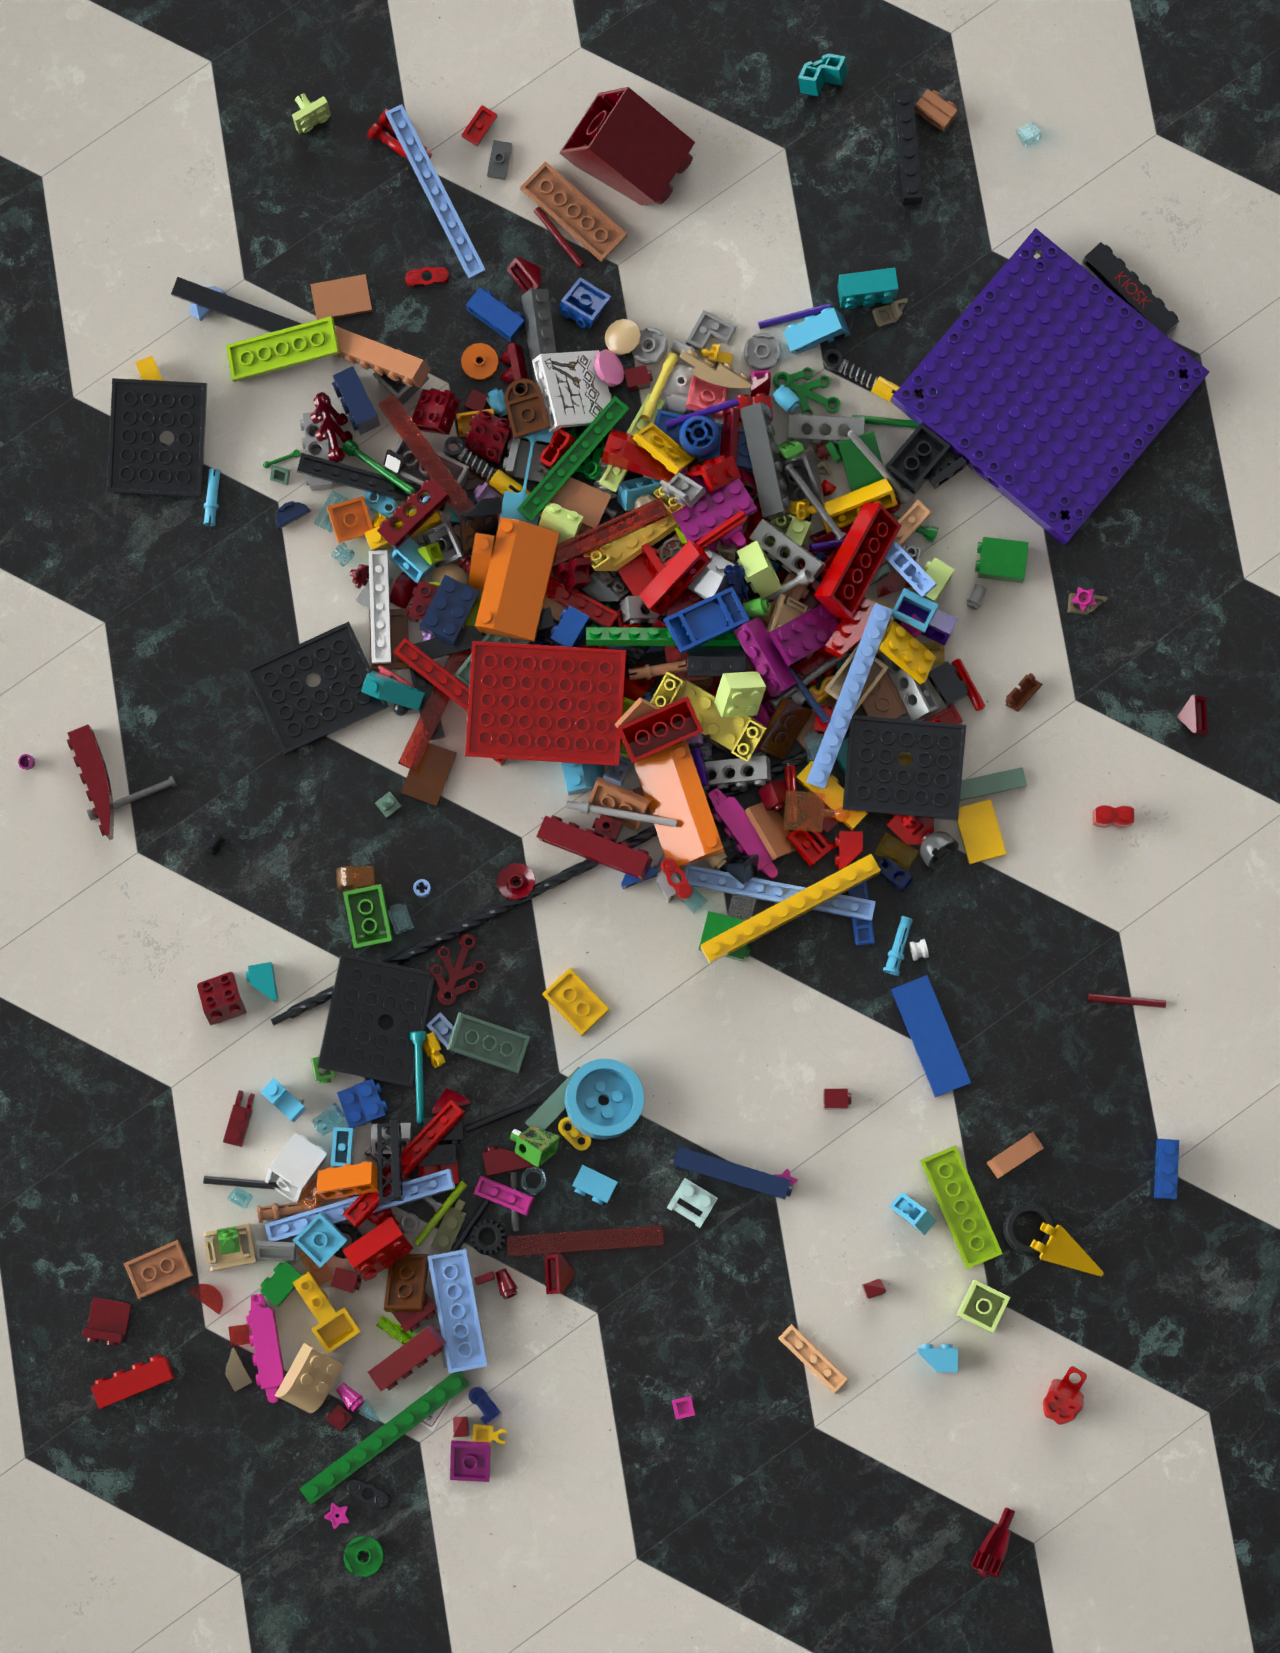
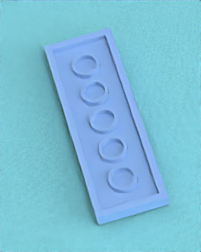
[427,1249,488,1373]

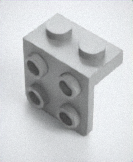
[503,436,547,482]

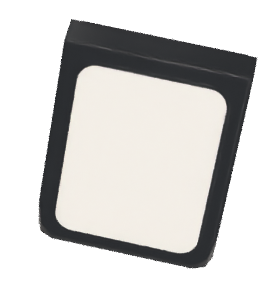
[384,449,406,474]

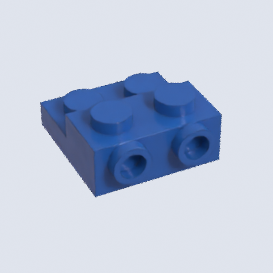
[558,277,611,329]
[337,1079,388,1128]

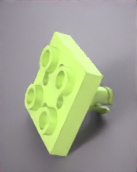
[292,93,331,134]

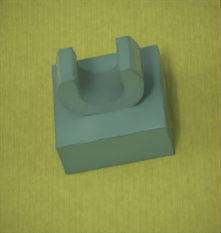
[375,791,402,819]

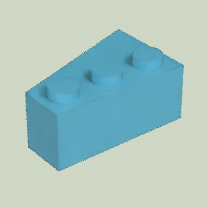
[783,307,851,355]

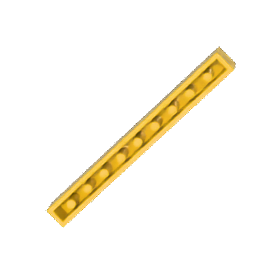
[700,854,881,965]

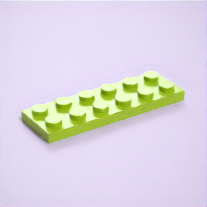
[226,316,340,382]
[920,1145,1003,1269]

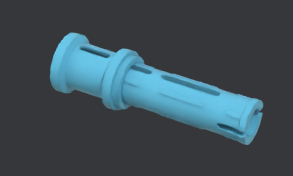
[883,916,913,976]

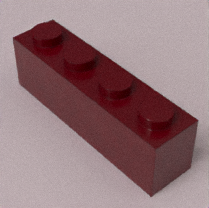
[367,1324,446,1391]

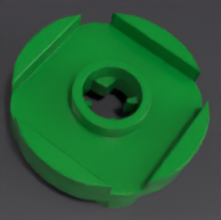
[344,1536,384,1577]

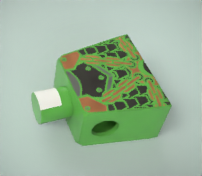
[510,1126,560,1167]

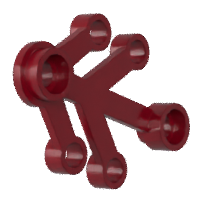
[310,392,353,463]
[430,934,485,1005]

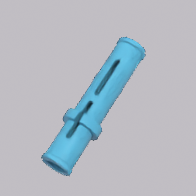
[203,468,221,526]

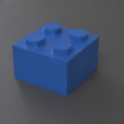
[550,605,592,647]

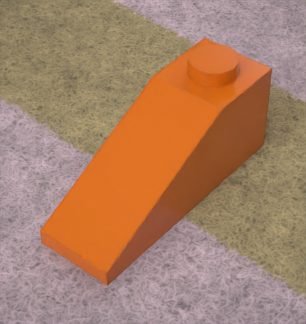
[468,533,495,592]

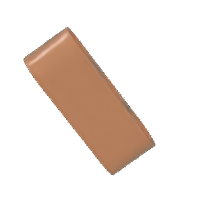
[987,1132,1044,1179]

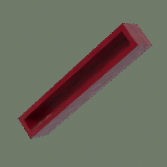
[536,815,653,881]

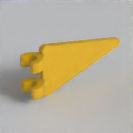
[1030,1222,1103,1276]

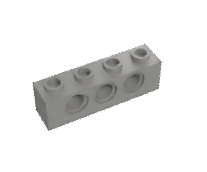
[300,412,334,491]
[787,414,865,444]
[749,519,826,583]
[880,652,940,721]
[703,756,771,791]

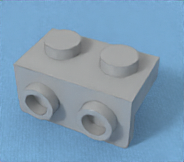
[660,472,706,508]

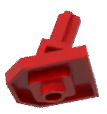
[886,815,934,845]

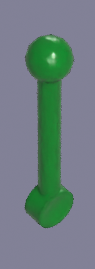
[263,449,300,468]

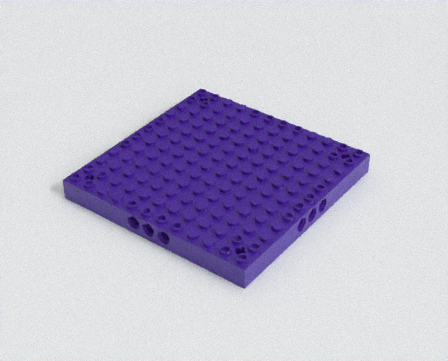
[890,228,1210,545]

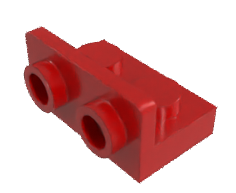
[792,652,837,687]

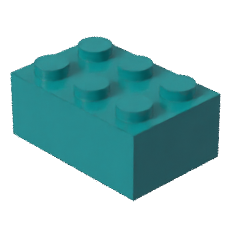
[837,267,898,309]

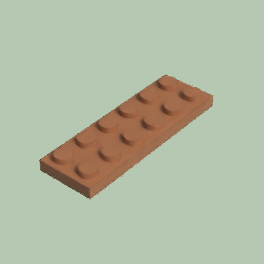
[520,161,627,262]

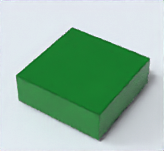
[825,442,842,464]

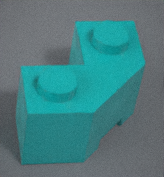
[798,53,848,96]

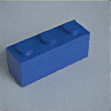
[466,287,525,343]
[1154,1139,1179,1200]

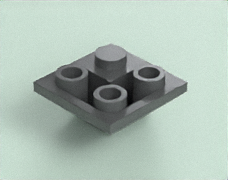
[582,571,630,601]

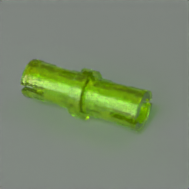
[376,1316,413,1345]

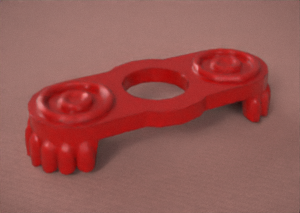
[405,267,450,288]
[660,858,693,900]

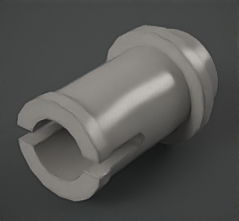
[671,339,696,354]
[967,584,987,610]

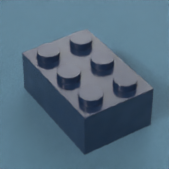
[332,366,381,435]
[420,575,480,646]

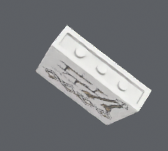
[532,350,612,432]

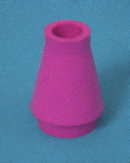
[336,1383,365,1412]

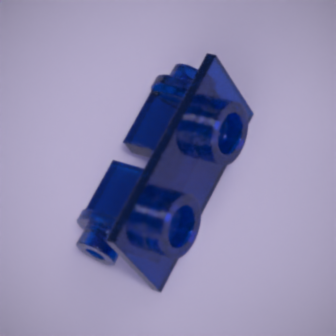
[724,561,750,602]

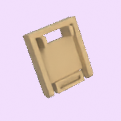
[767,593,812,633]
[204,1223,257,1271]

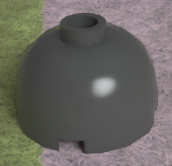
[920,831,959,869]

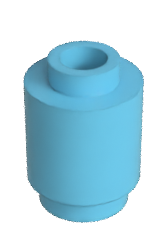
[773,385,800,413]
[486,388,507,418]

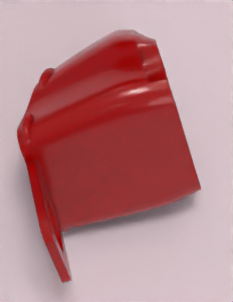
[1043,1366,1087,1425]

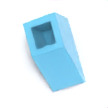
[917,1344,958,1372]

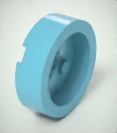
[564,1059,644,1140]

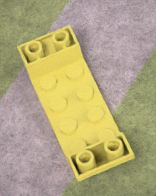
[575,486,687,571]
[650,671,767,762]

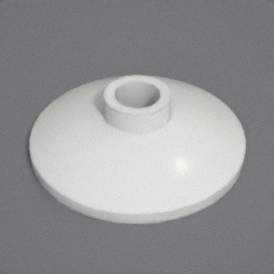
[664,365,695,396]

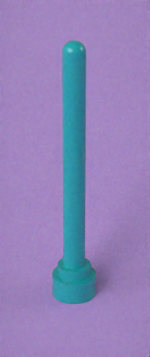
[410,1031,426,1125]

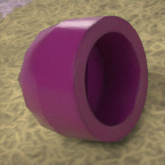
[18,754,35,770]

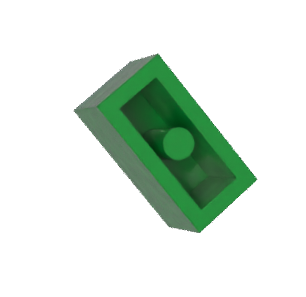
[260,1261,303,1307]

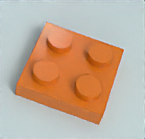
[327,496,373,543]

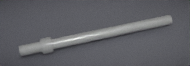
[566,801,678,828]

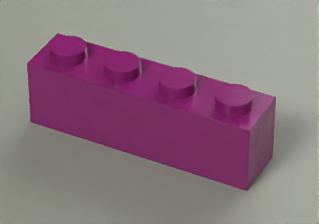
[733,616,797,697]

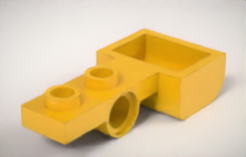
[292,1272,361,1354]

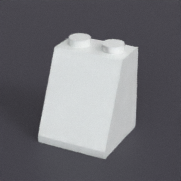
[265,1133,327,1203]

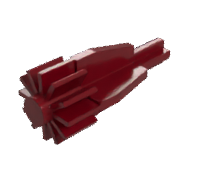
[971,1507,1015,1578]

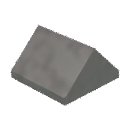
[421,521,464,568]

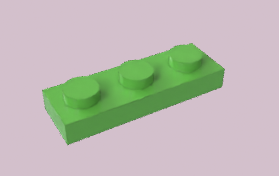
[778,440,804,460]

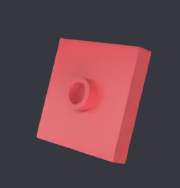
[685,376,728,420]

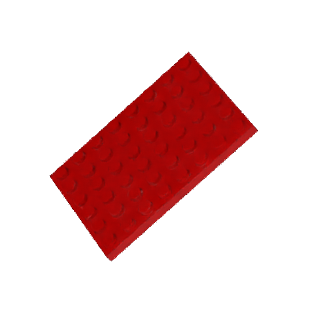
[465,641,626,766]

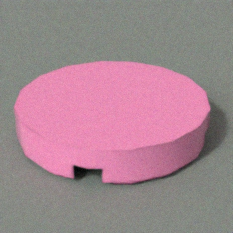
[594,349,624,387]

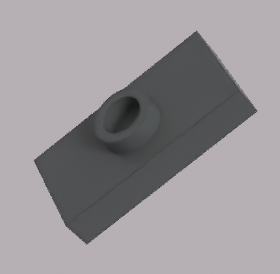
[487,140,512,180]

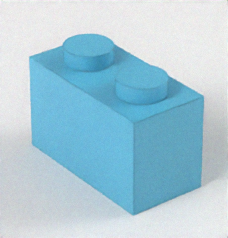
[390,537,436,583]
[331,1127,355,1167]
[572,1165,618,1205]

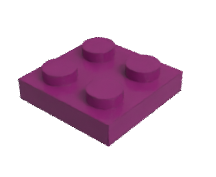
[450,1440,491,1482]

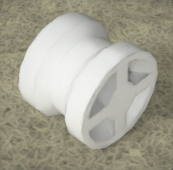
[909,939,929,961]

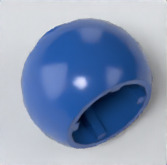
[679,416,720,457]

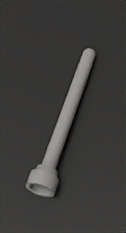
[847,430,913,504]
[764,568,814,602]

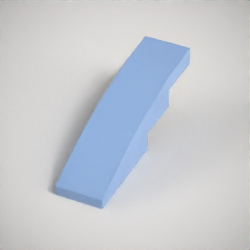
[885,540,937,598]

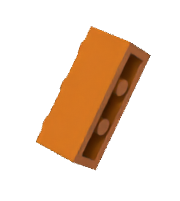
[317,1161,379,1200]

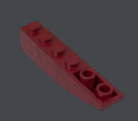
[67,724,114,840]

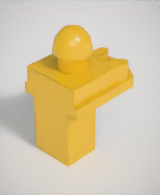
[700,344,734,366]
[789,499,817,520]

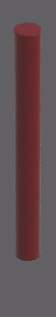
[534,207,585,268]
[1088,993,1166,1008]

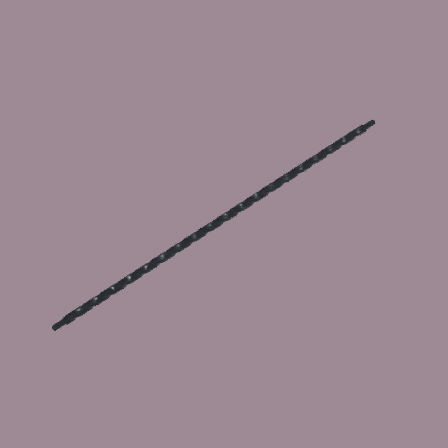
[270,744,820,1026]

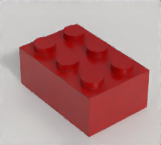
[342,1217,414,1282]

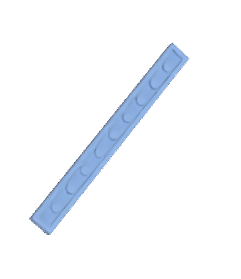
[385,104,486,279]
[806,603,893,789]
[685,865,876,921]
[265,1169,455,1242]

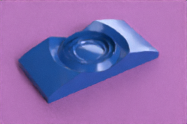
[663,587,750,653]

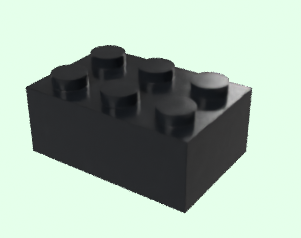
[885,423,951,495]

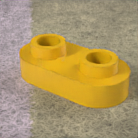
[558,1117,591,1151]

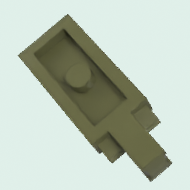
[431,1199,466,1253]

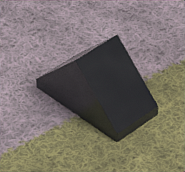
[722,854,759,885]

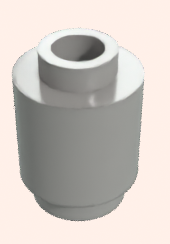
[665,392,691,415]

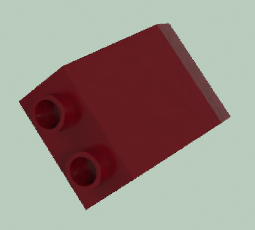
[559,87,695,205]

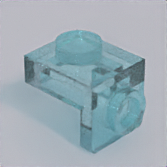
[312,1103,347,1136]

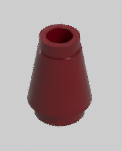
[495,1268,518,1299]

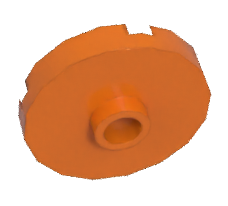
[461,343,499,381]

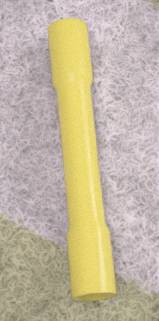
[640,352,678,421]

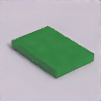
[837,431,885,492]

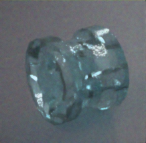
[331,542,355,566]

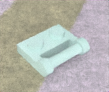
[667,1178,718,1228]

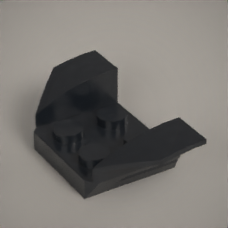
[459,497,502,558]

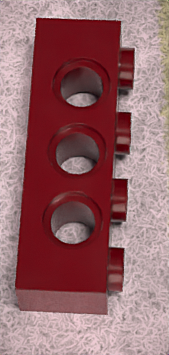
[377,478,451,550]

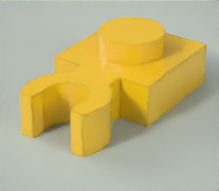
[422,1032,446,1068]
[472,1424,507,1446]

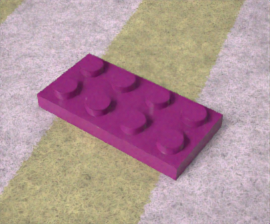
[672,478,758,543]
[768,604,839,666]

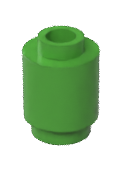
[742,597,770,620]

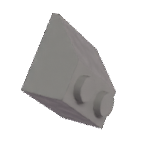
[687,548,736,599]

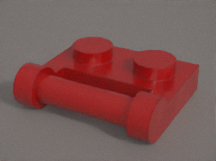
[786,818,835,867]

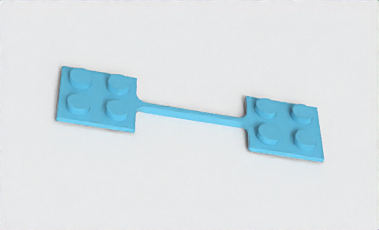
[499,429,554,525]

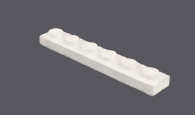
[369,550,391,664]

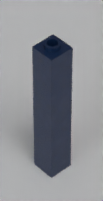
[673,1146,793,1200]

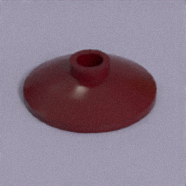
[497,863,535,900]

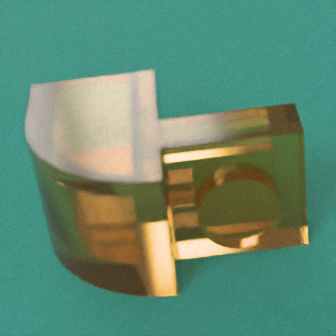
[336,866,375,890]

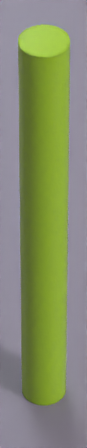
[413,1181,467,1247]

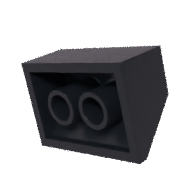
[687,644,746,678]

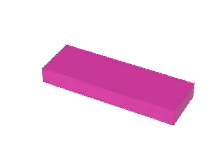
[474,1176,535,1216]

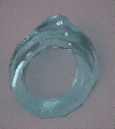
[521,1166,546,1196]

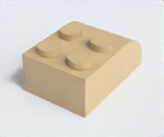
[275,1343,344,1413]

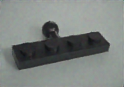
[393,667,445,742]

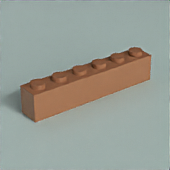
[333,326,431,388]

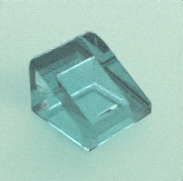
[1016,122,1042,146]
[680,887,707,914]
[227,1187,253,1209]
[359,1399,379,1422]

